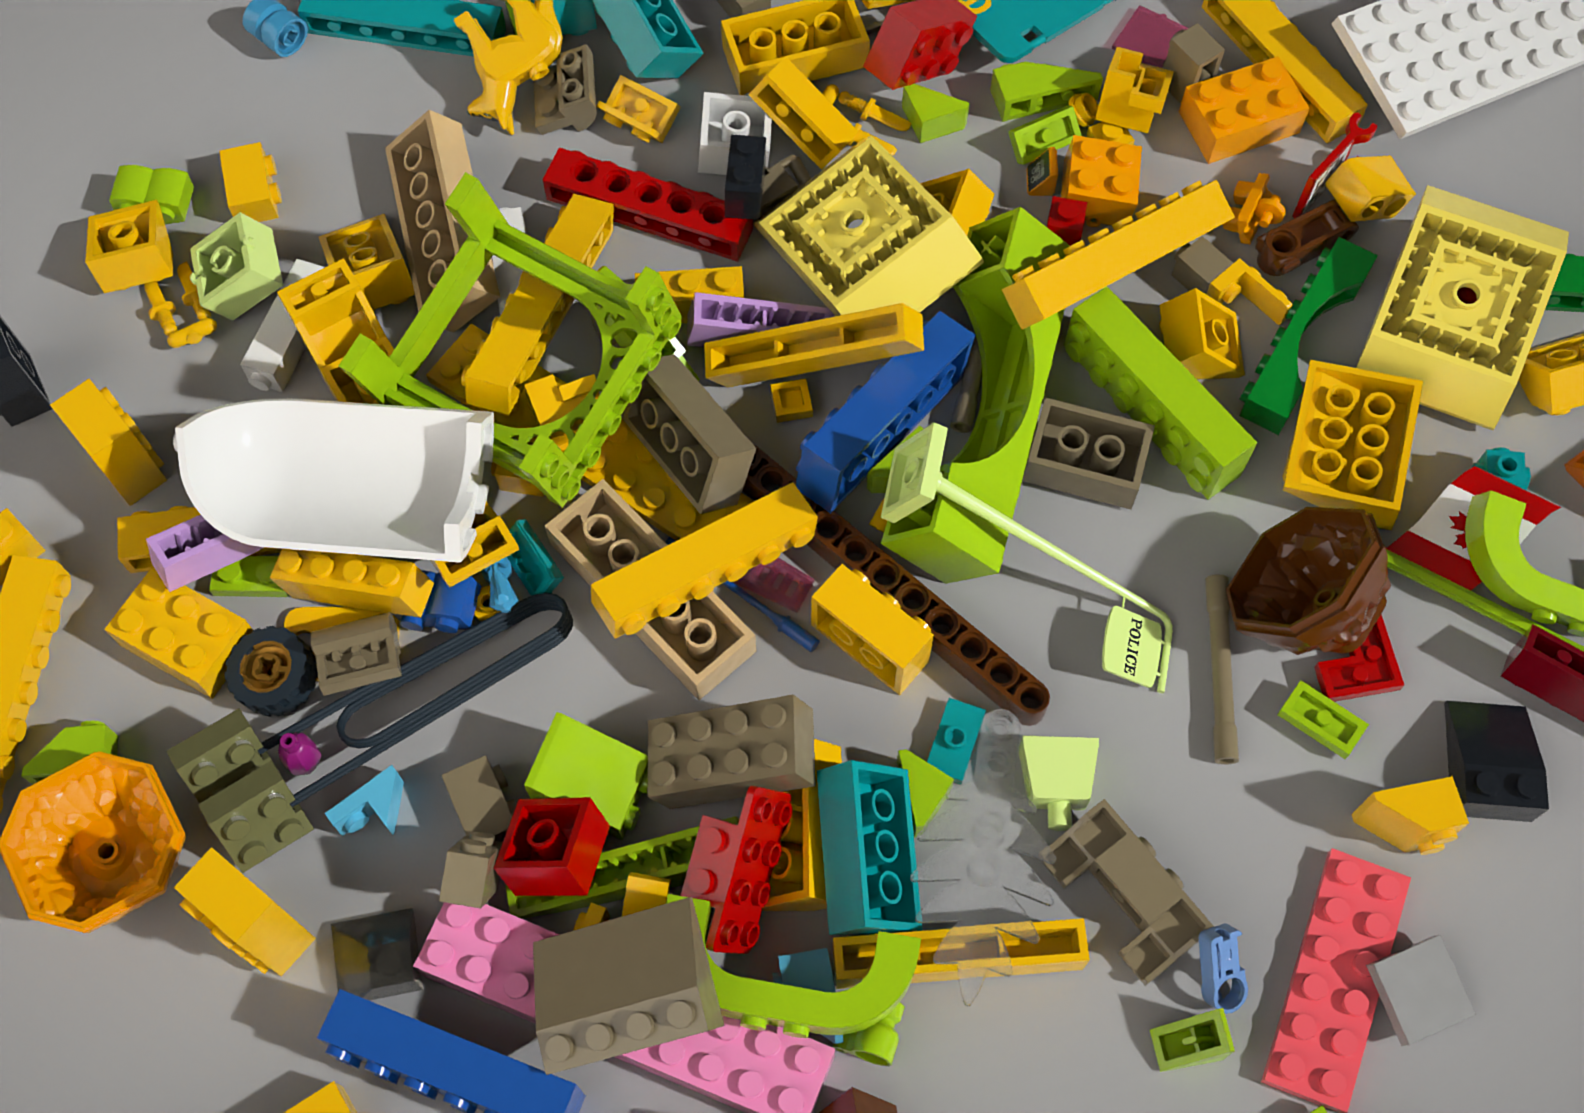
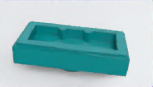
[507,519,564,596]
[927,698,986,785]

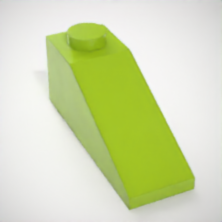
[990,61,1103,122]

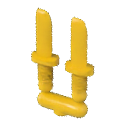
[822,84,912,156]
[144,261,217,348]

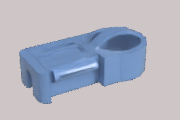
[1198,923,1248,1014]

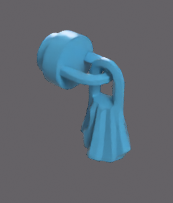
[481,557,519,613]

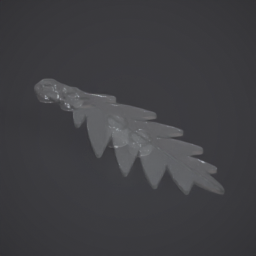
[910,709,1056,1006]

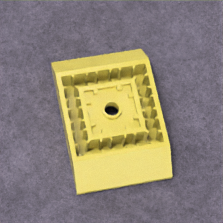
[753,136,984,316]
[1356,185,1569,430]

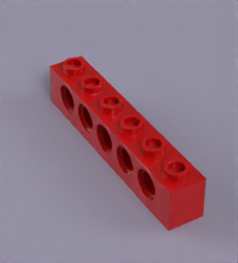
[542,147,753,262]

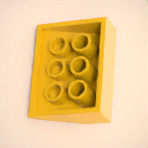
[1283,360,1423,530]

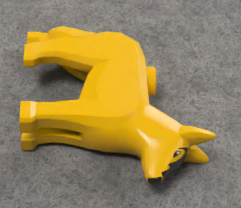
[453,0,563,135]

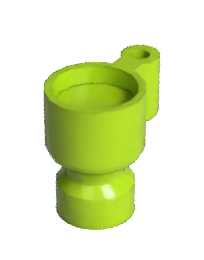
[833,1003,905,1067]

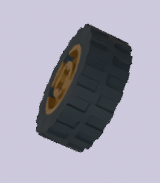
[225,626,318,717]

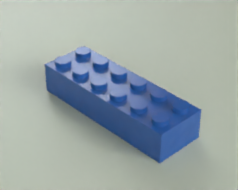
[796,311,975,514]
[317,989,586,1113]

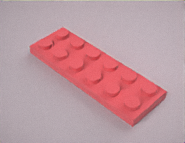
[1261,848,1411,1113]

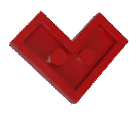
[1314,614,1405,702]

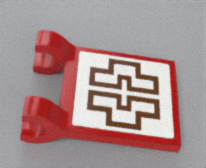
[1292,112,1378,219]

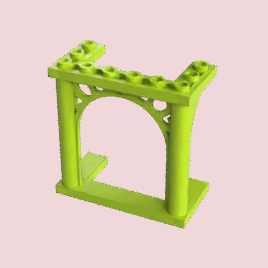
[339,172,682,508]

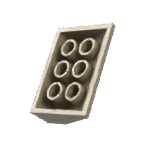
[533,897,725,1075]

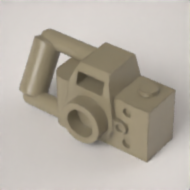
[754,155,811,222]

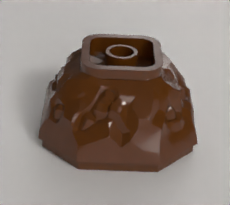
[1226,507,1391,655]

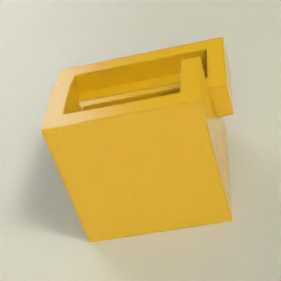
[1095,47,1174,133]
[524,374,599,446]

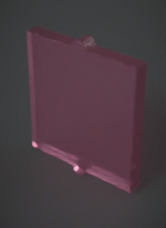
[1112,5,1188,68]

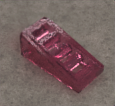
[734,558,815,613]

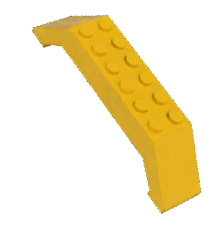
[277,258,520,588]

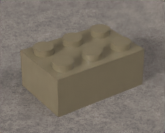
[1023,397,1155,510]

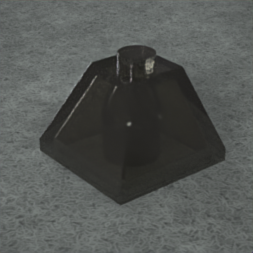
[331,908,423,1001]

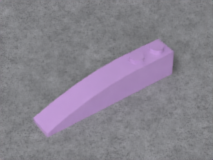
[687,292,835,347]
[146,515,264,592]

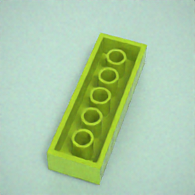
[1064,286,1257,500]

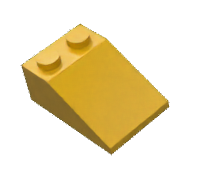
[318,214,415,312]

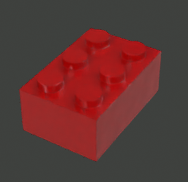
[863,0,977,90]

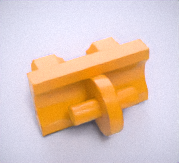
[1222,173,1286,245]

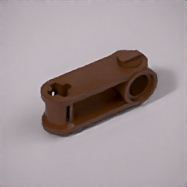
[1255,199,1359,276]

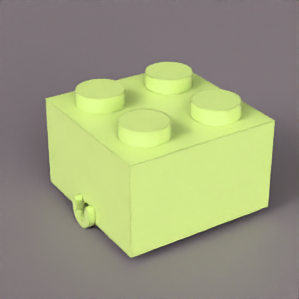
[190,212,283,321]

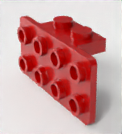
[681,785,792,954]

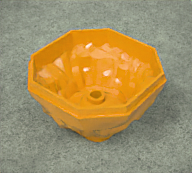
[0,751,186,933]

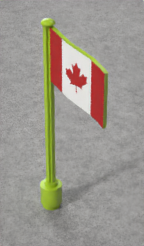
[1384,466,1584,652]

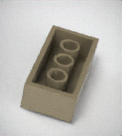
[622,354,756,514]
[648,694,816,809]

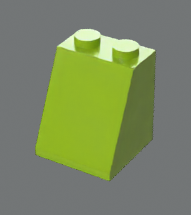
[524,712,648,840]

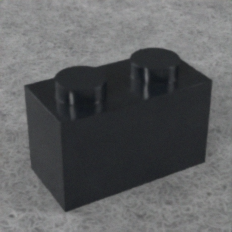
[724,134,766,220]

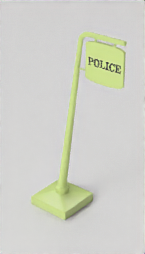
[881,422,1173,693]

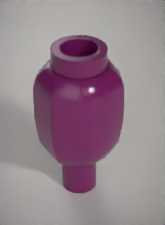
[278,732,321,776]

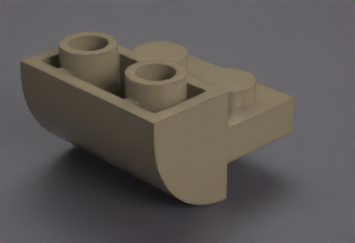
[533,44,597,135]
[311,612,402,696]

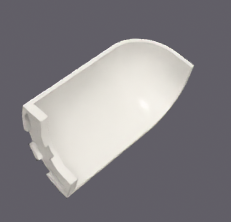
[173,399,494,563]

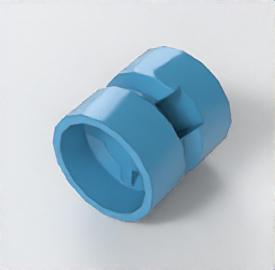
[243,0,308,57]

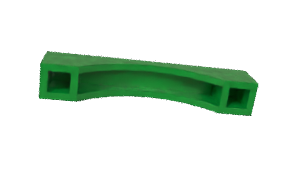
[1239,237,1378,436]

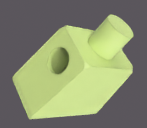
[1019,735,1099,831]

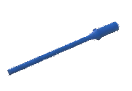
[666,537,820,652]

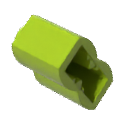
[109,165,194,224]

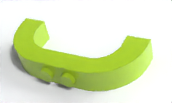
[1465,490,1584,637]
[666,894,921,1038]

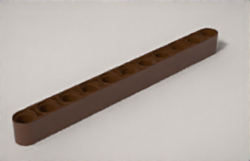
[742,443,1050,726]

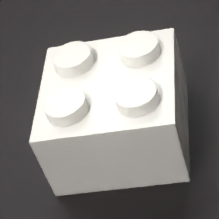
[698,92,772,175]

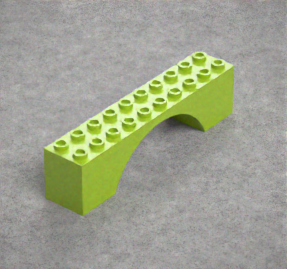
[881,206,1070,584]

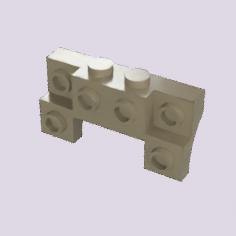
[1038,799,1214,986]

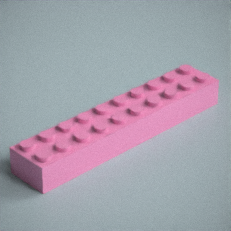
[413,902,835,1113]

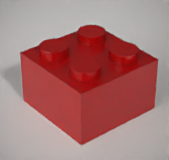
[494,797,610,896]

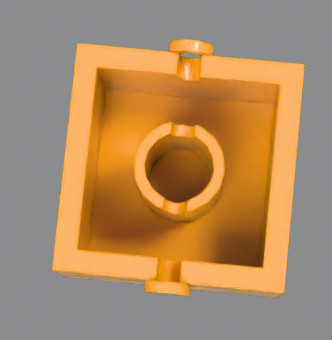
[1061,135,1142,227]

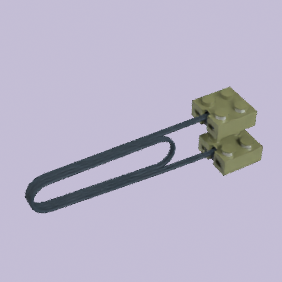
[166,593,573,873]

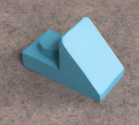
[324,765,404,836]

